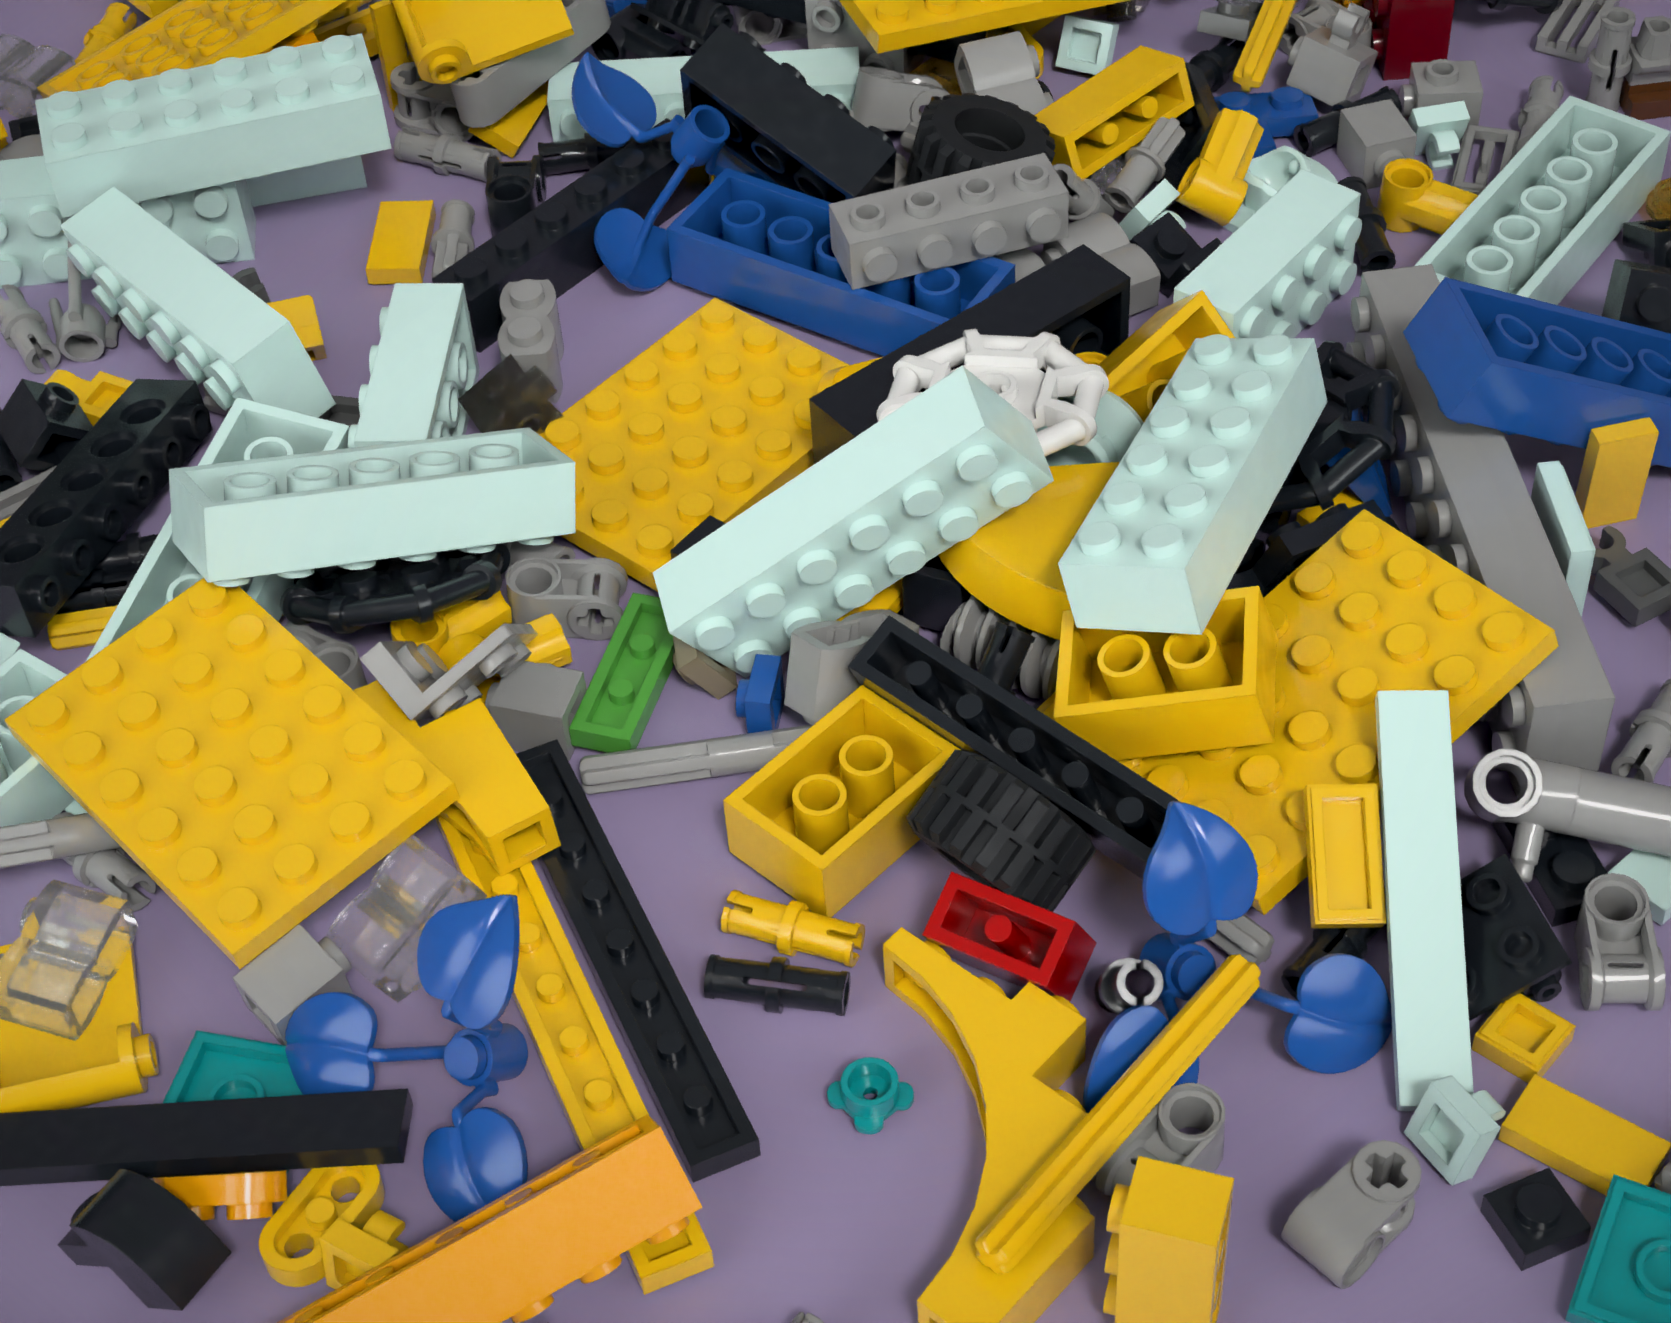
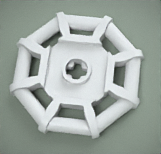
[876,328,1109,457]

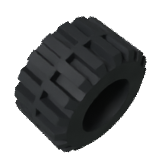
[906,93,1056,185]
[906,749,1096,912]

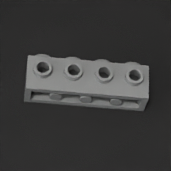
[829,153,1069,290]

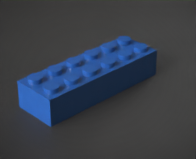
[666,168,1015,356]
[1403,277,1671,468]

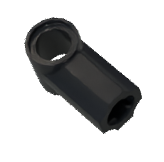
[591,5,692,61]

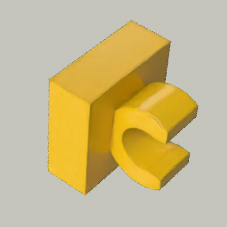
[319,1210,408,1290]

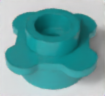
[827,1057,914,1135]

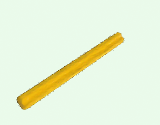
[975,954,1261,1275]

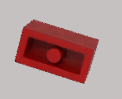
[922,871,1097,1002]

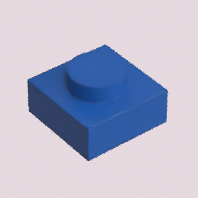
[736,654,785,733]

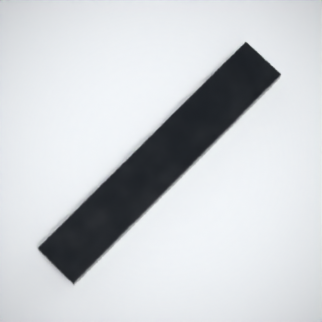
[0,1089,413,1186]

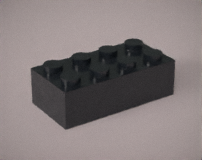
[680,23,897,203]

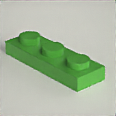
[569,592,675,753]

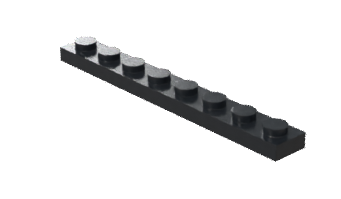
[516,739,761,1183]

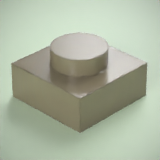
[673,636,738,700]

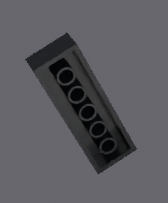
[809,244,1131,464]

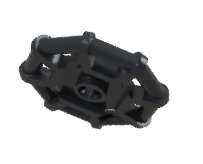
[1267,341,1400,514]
[280,543,510,634]

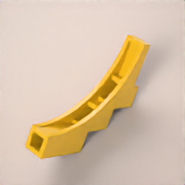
[354,680,561,877]
[883,927,1095,1323]

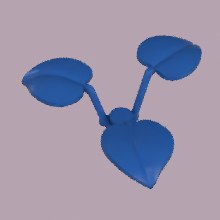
[572,52,769,292]
[1082,801,1392,1113]
[285,894,528,1222]

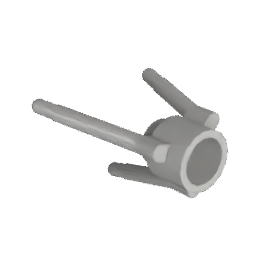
[48,240,122,362]

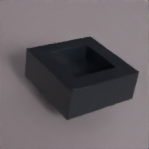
[1480,1168,1591,1271]

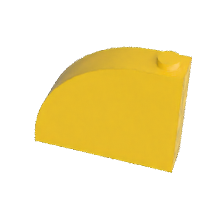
[938,462,1120,640]

